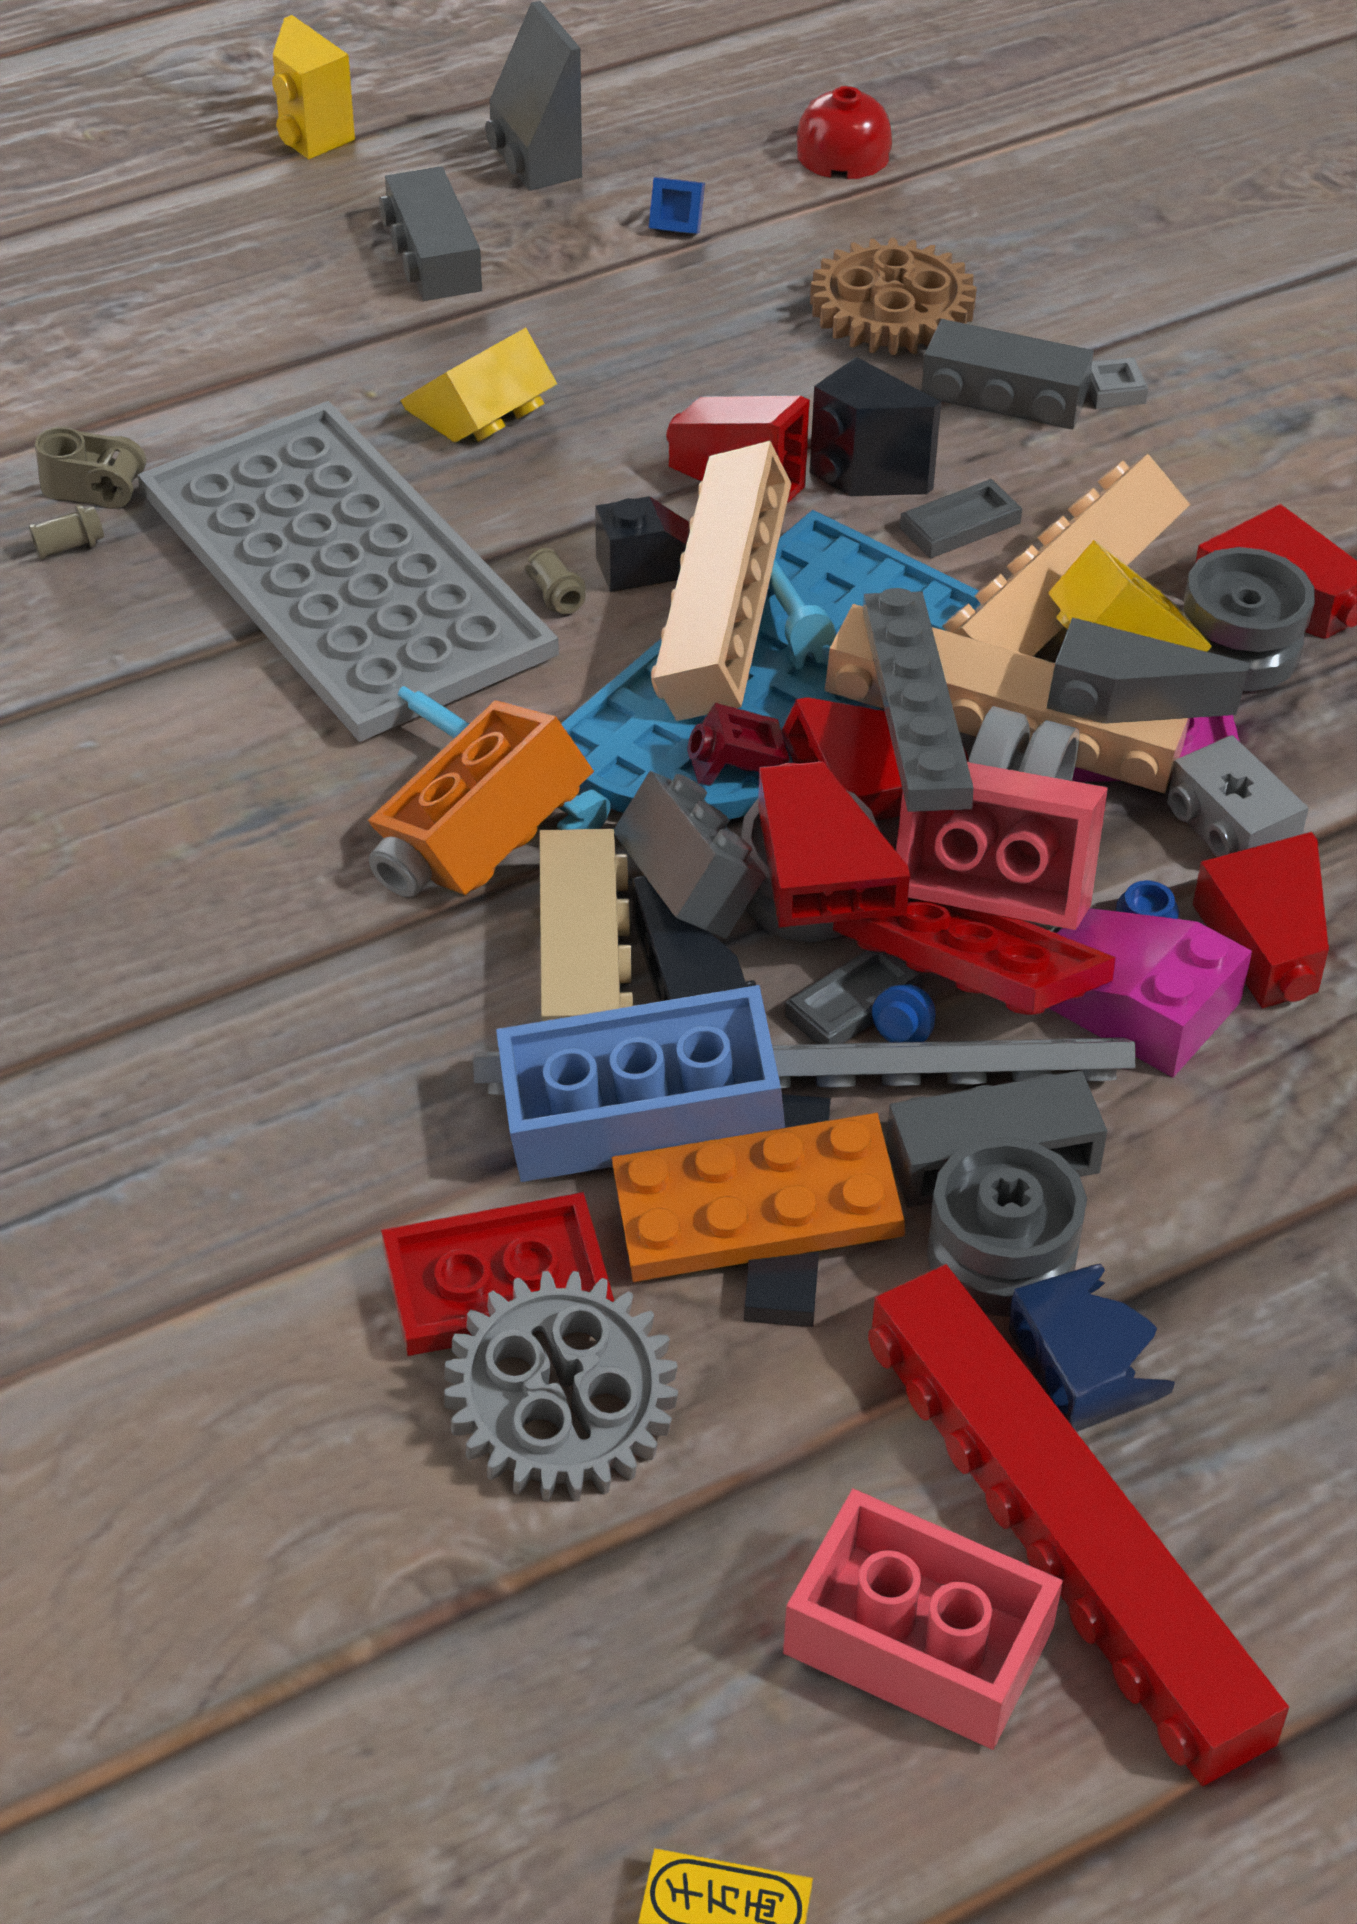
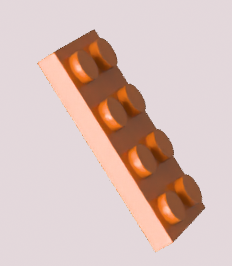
[611,1112,905,1282]

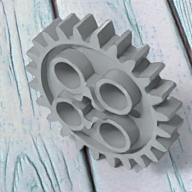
[444,1271,678,1502]

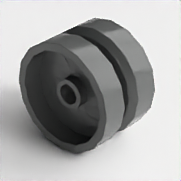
[1182,547,1315,691]
[927,1137,1087,1317]

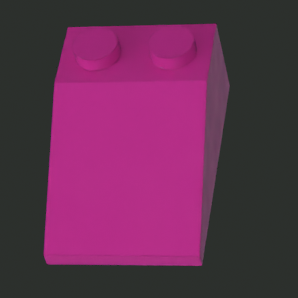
[1049,908,1252,1078]

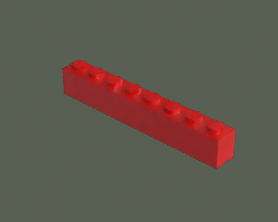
[868,1264,1290,1787]

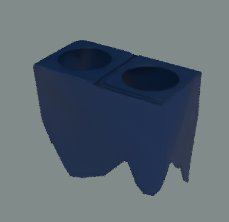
[1009,1264,1175,1432]

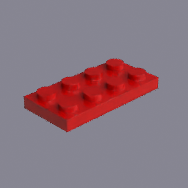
[833,898,1116,1015]

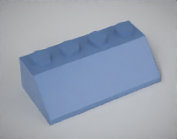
[496,985,785,1182]

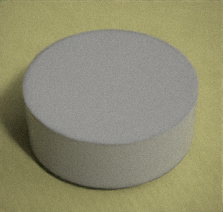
[369,837,432,897]

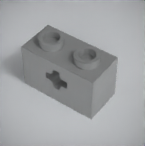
[1167,735,1309,857]

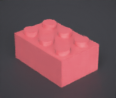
[896,762,1108,930]
[783,1488,1063,1750]

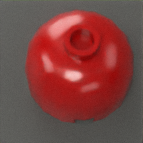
[797,86,892,179]

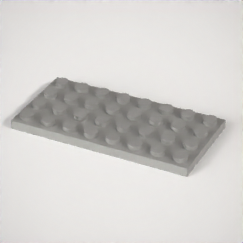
[137,401,559,742]

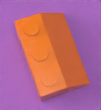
[368,700,594,895]

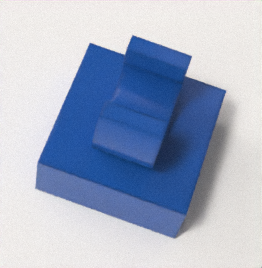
[649,177,705,234]

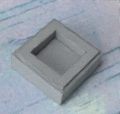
[1088,357,1149,409]

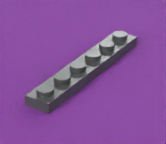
[863,588,974,812]

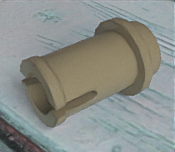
[29,504,105,560]
[525,548,586,614]

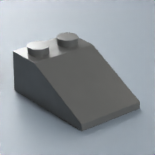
[485,0,582,191]

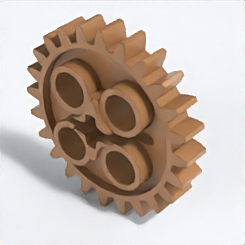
[810,237,977,355]

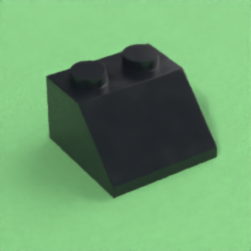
[809,357,941,496]

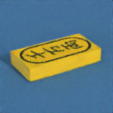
[638,1848,813,1924]

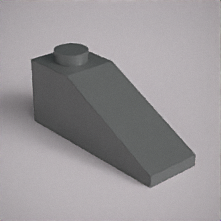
[1047,617,1250,724]

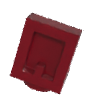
[687,703,790,786]

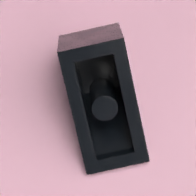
[595,496,690,592]

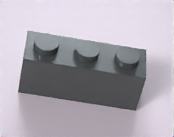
[379,166,482,301]
[921,319,1094,429]
[614,770,766,939]
[886,1070,1108,1208]

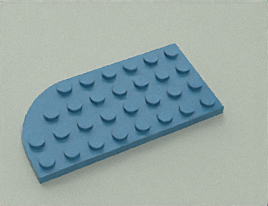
[561,510,981,819]

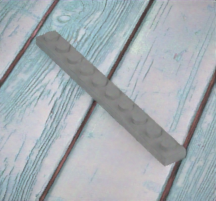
[473,1037,1135,1095]

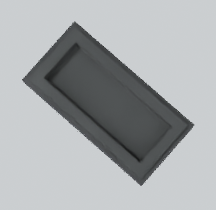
[900,479,1023,559]
[785,950,923,1044]

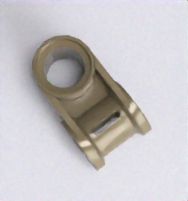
[35,427,147,509]

